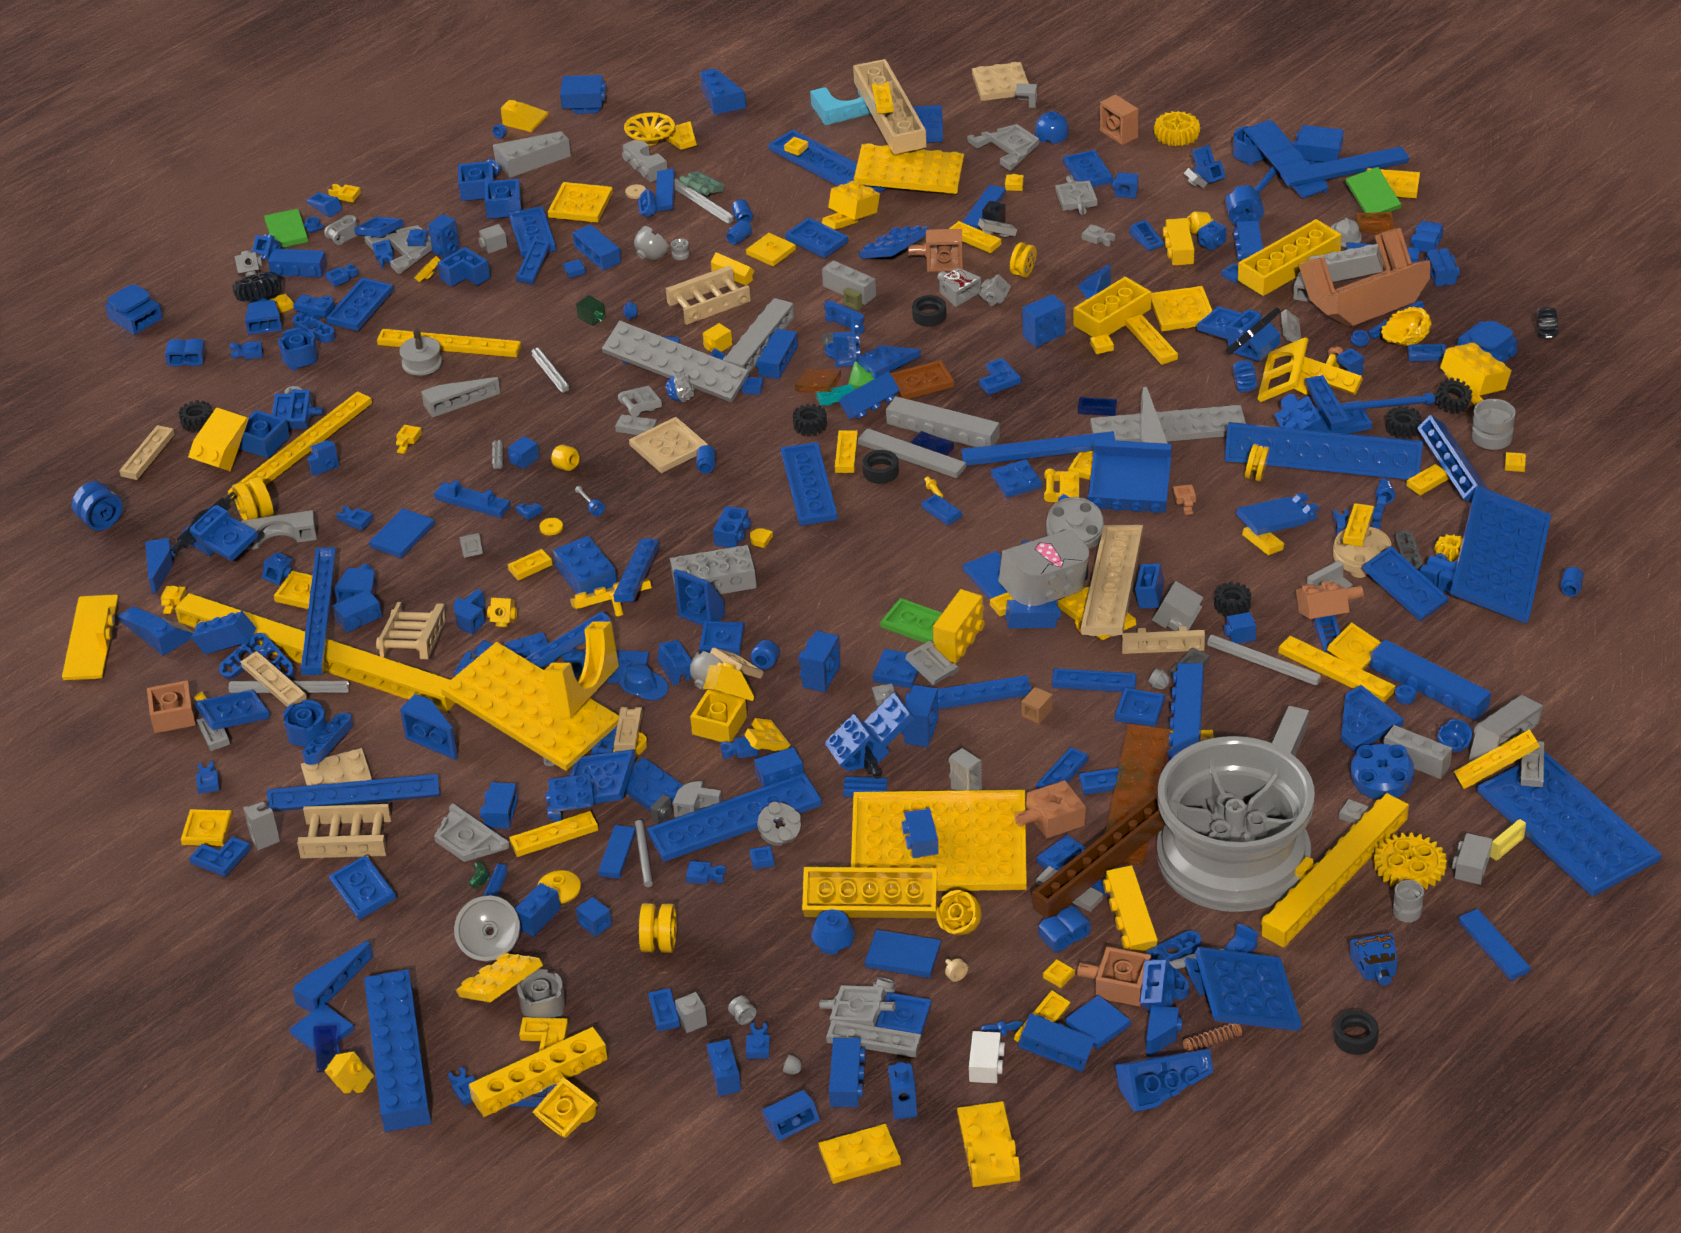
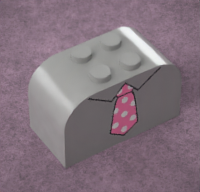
[999,529,1089,606]

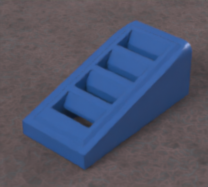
[306,192,342,217]
[1129,220,1164,251]
[1313,615,1340,652]

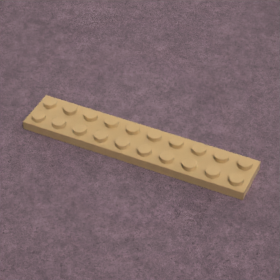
[1081,525,1143,636]

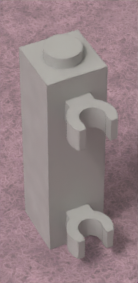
[1272,706,1309,756]

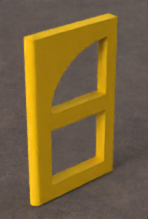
[1258,337,1308,402]

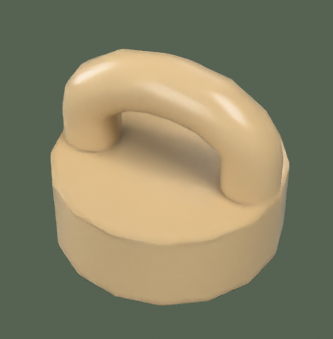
[945,959,968,982]

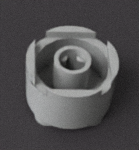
[517,969,565,1018]

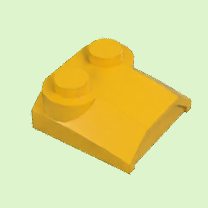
[532,1077,597,1138]

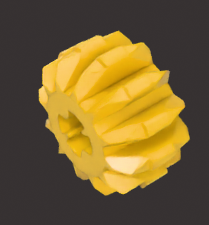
[1435,534,1463,562]

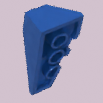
[117,606,194,656]

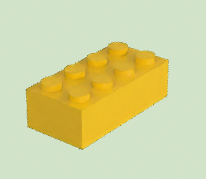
[1073,277,1151,337]

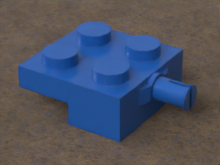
[272,390,323,429]

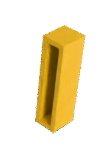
[1103,866,1158,954]

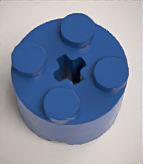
[1233,126,1266,165]
[1225,185,1264,227]
[278,328,318,370]
[283,700,327,747]

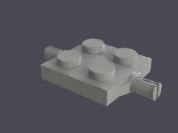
[1055,175,1097,215]
[819,985,896,1027]

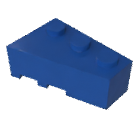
[700,69,746,115]

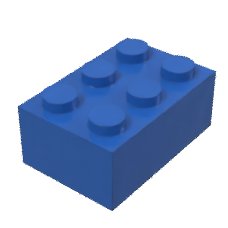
[553,536,617,594]

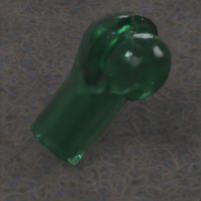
[469,861,489,889]

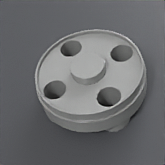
[1046,497,1104,549]

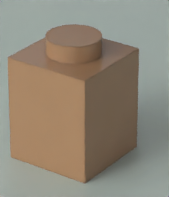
[1021,687,1053,724]

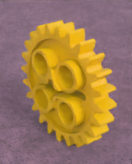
[1374,832,1447,889]

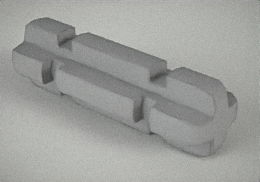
[492,440,503,469]

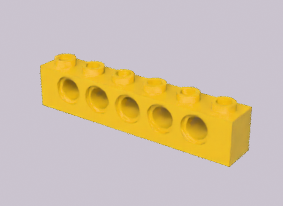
[469,1027,607,1117]

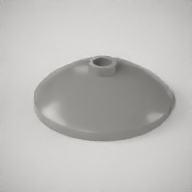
[454,896,520,962]

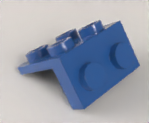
[545,774,594,823]

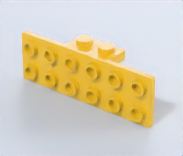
[62,595,119,680]

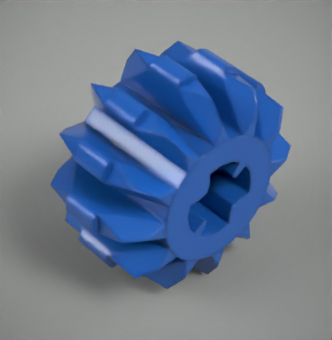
[1233,360,1257,392]

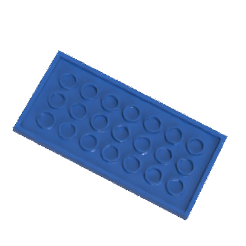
[1450,486,1551,624]
[1477,752,1662,897]

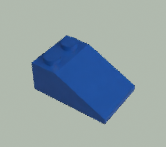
[673,569,725,626]
[400,694,458,760]

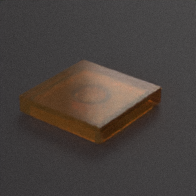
[795,369,842,392]

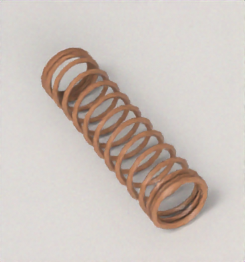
[1183,1023,1242,1052]

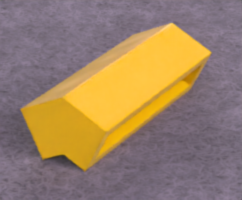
[711,252,755,286]

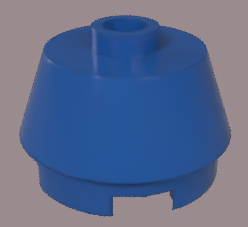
[811,909,855,954]

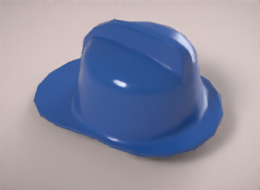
[620,664,668,701]

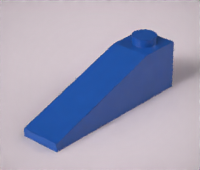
[293,941,373,1012]

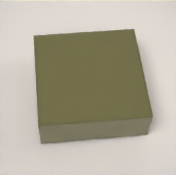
[843,287,862,311]

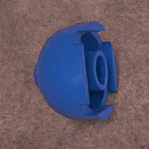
[1035,111,1069,144]

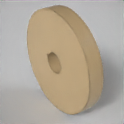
[625,184,646,199]

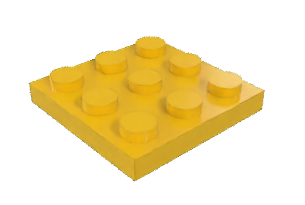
[548,182,613,223]
[1151,286,1212,331]
[456,953,543,1002]

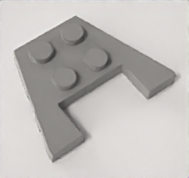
[967,124,1039,171]
[364,225,432,274]

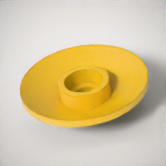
[537,870,581,904]

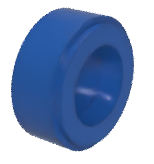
[1395,685,1416,704]

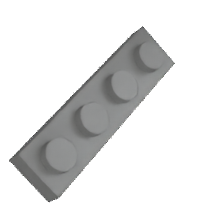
[826,1020,921,1058]

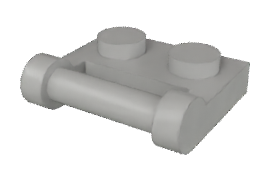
[618,386,662,417]
[905,641,959,685]

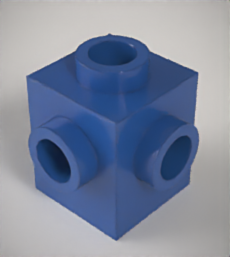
[1198,220,1226,251]
[252,234,281,260]
[262,552,293,585]

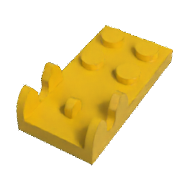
[957,1101,1020,1187]

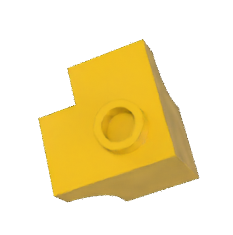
[325,1052,374,1094]

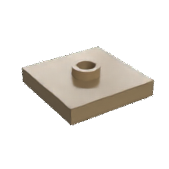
[710,647,764,679]

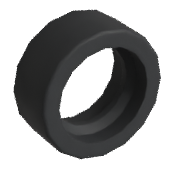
[912,295,947,327]
[863,450,899,484]
[1334,1011,1379,1055]

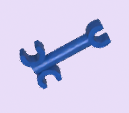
[1372,495,1387,530]

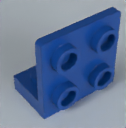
[913,105,943,143]
[833,315,860,367]

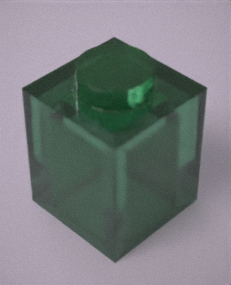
[576,295,606,326]

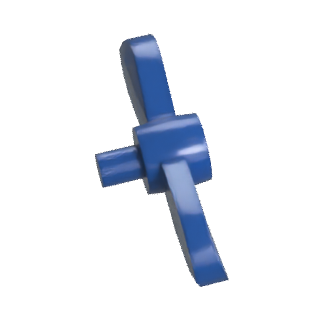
[981,1021,1023,1036]

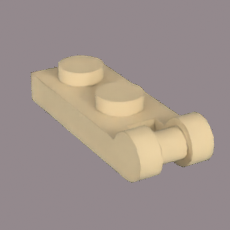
[614,707,643,751]

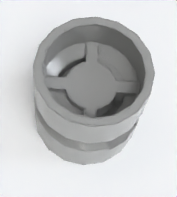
[1393,880,1424,922]

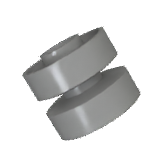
[1472,399,1515,450]

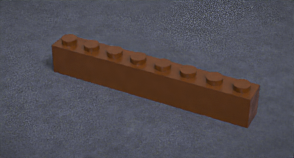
[1032,794,1166,918]

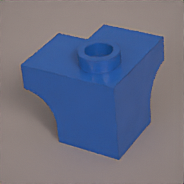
[307,440,339,476]

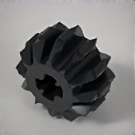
[1536,307,1558,339]

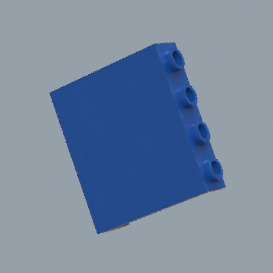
[1088,439,1172,513]

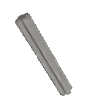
[531,347,570,393]

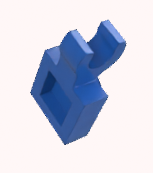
[230,341,262,359]
[1333,509,1348,537]

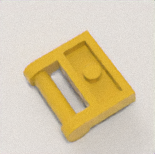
[1044,469,1079,502]

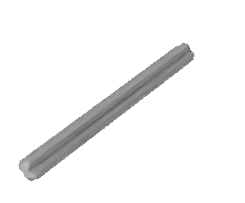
[675,178,734,224]
[1207,635,1321,685]
[229,681,350,693]

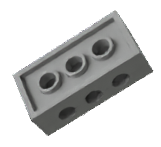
[670,545,756,595]

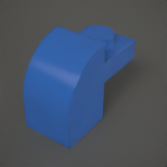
[1191,145,1226,183]
[454,589,485,635]

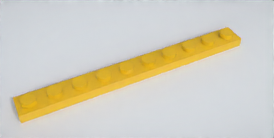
[228,391,372,498]

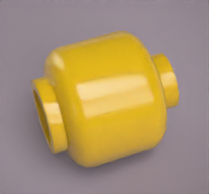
[1187,212,1213,235]
[551,445,579,471]

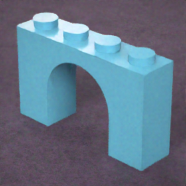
[810,87,871,126]

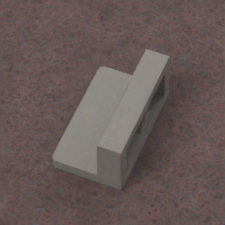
[1307,560,1353,588]

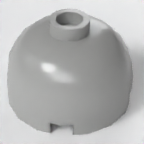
[634,226,669,261]
[690,651,722,690]

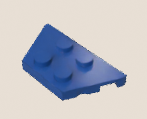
[858,345,921,378]

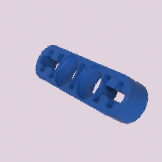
[302,713,353,765]

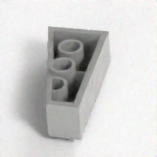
[493,131,571,178]
[1469,695,1543,762]

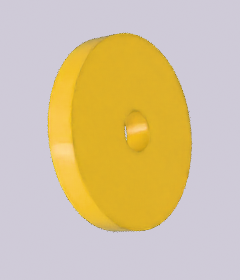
[539,518,563,536]

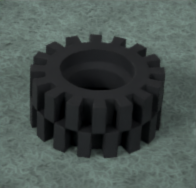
[1435,378,1472,414]
[178,400,213,433]
[793,403,827,436]
[1386,406,1421,439]
[1214,582,1251,617]

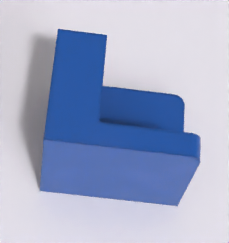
[1337,348,1364,376]

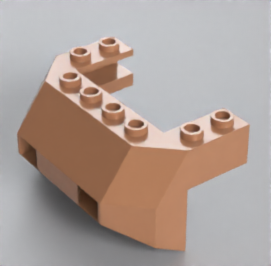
[1298,228,1430,326]

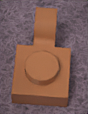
[1173,484,1196,515]

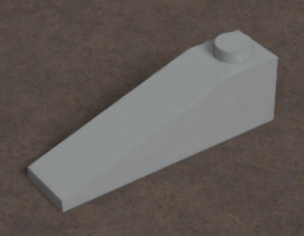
[421,377,500,418]
[1140,387,1168,444]

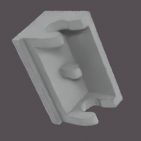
[243,802,280,850]

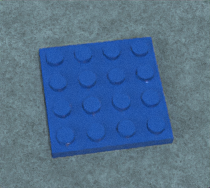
[1195,947,1302,1031]

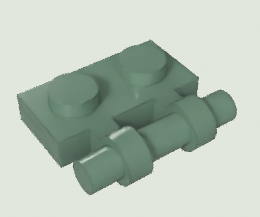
[680,171,725,196]

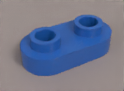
[638,189,656,218]

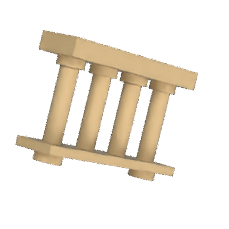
[666,265,751,325]
[376,602,446,659]
[297,804,391,858]

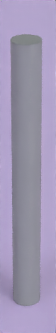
[635,820,653,887]

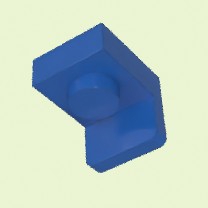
[1224,923,1258,954]

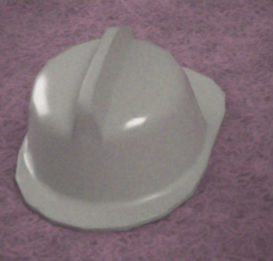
[1331,218,1361,247]

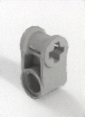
[324,215,358,245]

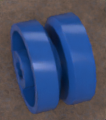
[71,481,123,531]

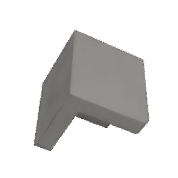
[1015,83,1037,108]

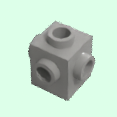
[234,250,262,277]
[979,274,1011,307]

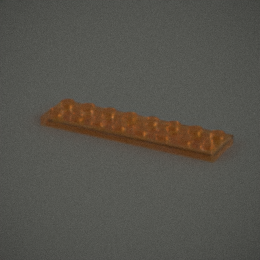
[1106,724,1170,866]

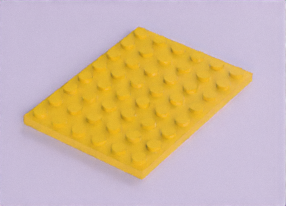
[851,790,1027,891]

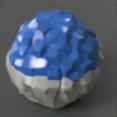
[665,373,694,402]

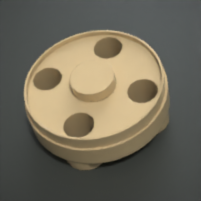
[1333,527,1391,578]

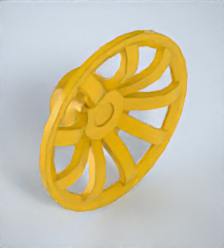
[624,113,675,146]

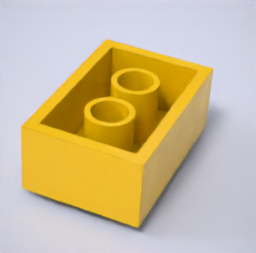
[1440,343,1512,396]
[933,589,985,663]

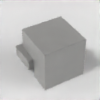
[1152,581,1203,631]

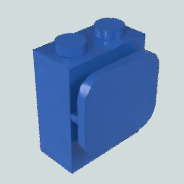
[560,75,607,114]
[1293,125,1344,165]
[105,285,163,335]
[1458,321,1518,363]

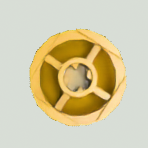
[936,890,982,936]

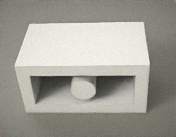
[969,1031,1005,1083]

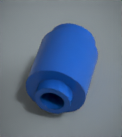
[732,199,753,223]
[726,220,752,245]
[696,445,716,474]
[1561,567,1584,597]

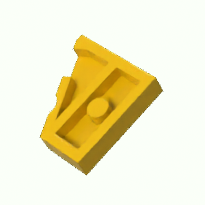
[662,121,697,150]

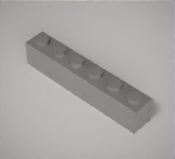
[723,298,794,373]
[886,396,1000,447]

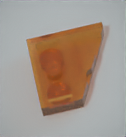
[1356,212,1395,234]

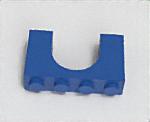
[996,560,1061,629]

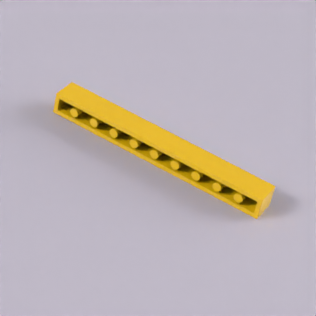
[1261,793,1409,948]

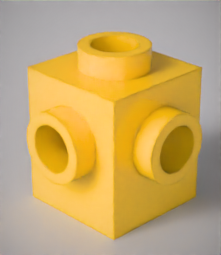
[487,598,517,627]

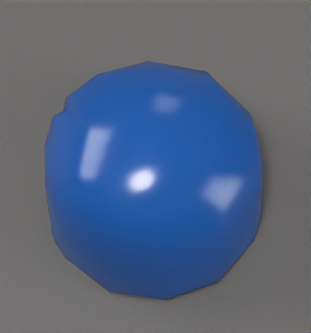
[1438,719,1472,753]

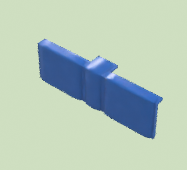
[1244,120,1329,199]

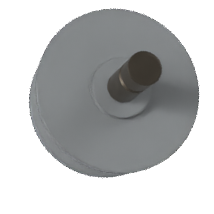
[400,330,442,376]

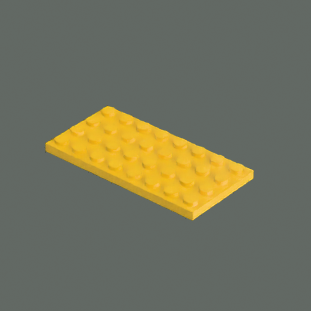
[441,642,619,771]

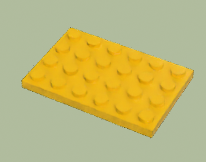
[854,144,964,194]

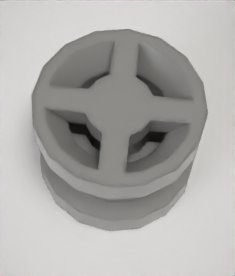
[671,238,690,260]
[728,996,757,1025]

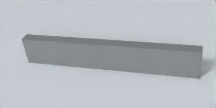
[858,428,966,478]

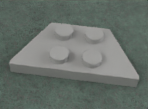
[434,804,509,862]

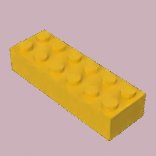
[1238,219,1342,296]
[802,867,938,918]

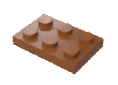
[890,360,954,399]

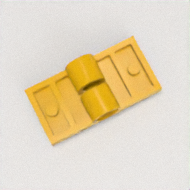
[1057,587,1136,640]

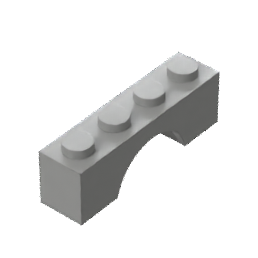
[240,510,317,550]

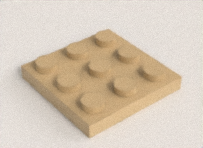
[972,62,1029,101]
[629,417,708,473]
[301,748,372,786]

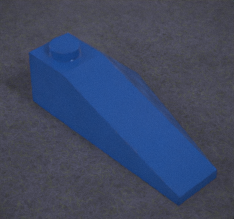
[1115,1049,1213,1111]

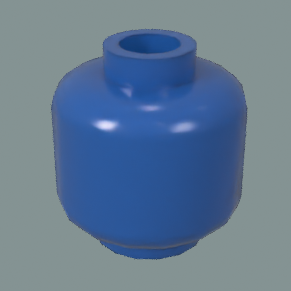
[750,640,780,670]

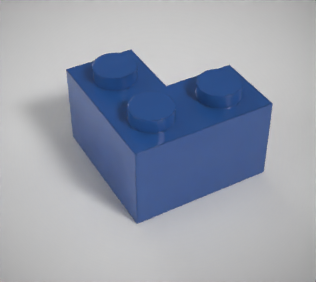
[438,247,490,287]

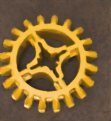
[1154,111,1200,147]

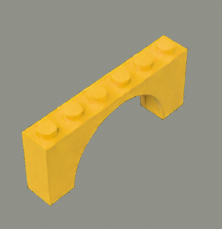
[543,621,619,720]

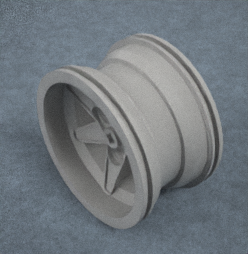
[1157,736,1315,912]

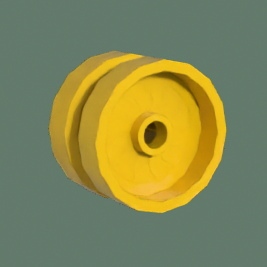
[232,476,274,520]
[639,903,677,953]

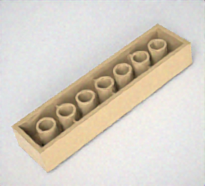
[853,59,926,154]

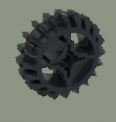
[232,272,281,301]

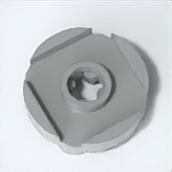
[757,802,801,846]

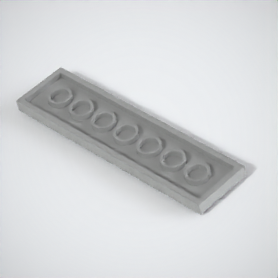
[602,320,749,403]
[1090,405,1246,442]

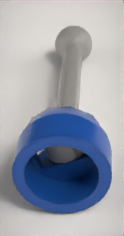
[575,486,605,516]

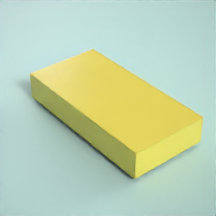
[1490,819,1526,861]

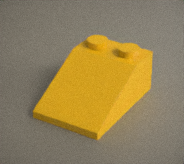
[188,407,249,471]

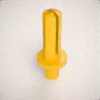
[924,477,943,498]

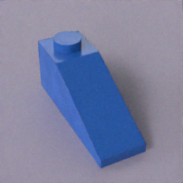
[145,538,176,594]

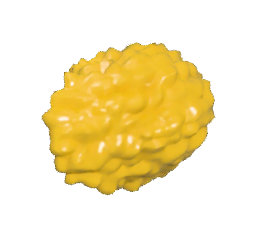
[1381,306,1432,346]

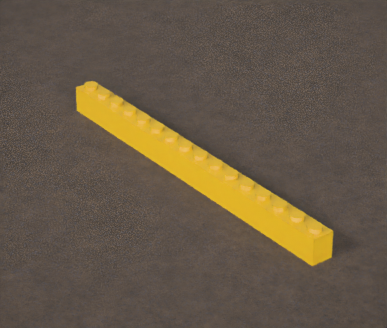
[175,593,455,712]

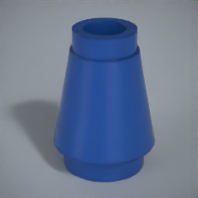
[1376,478,1395,504]

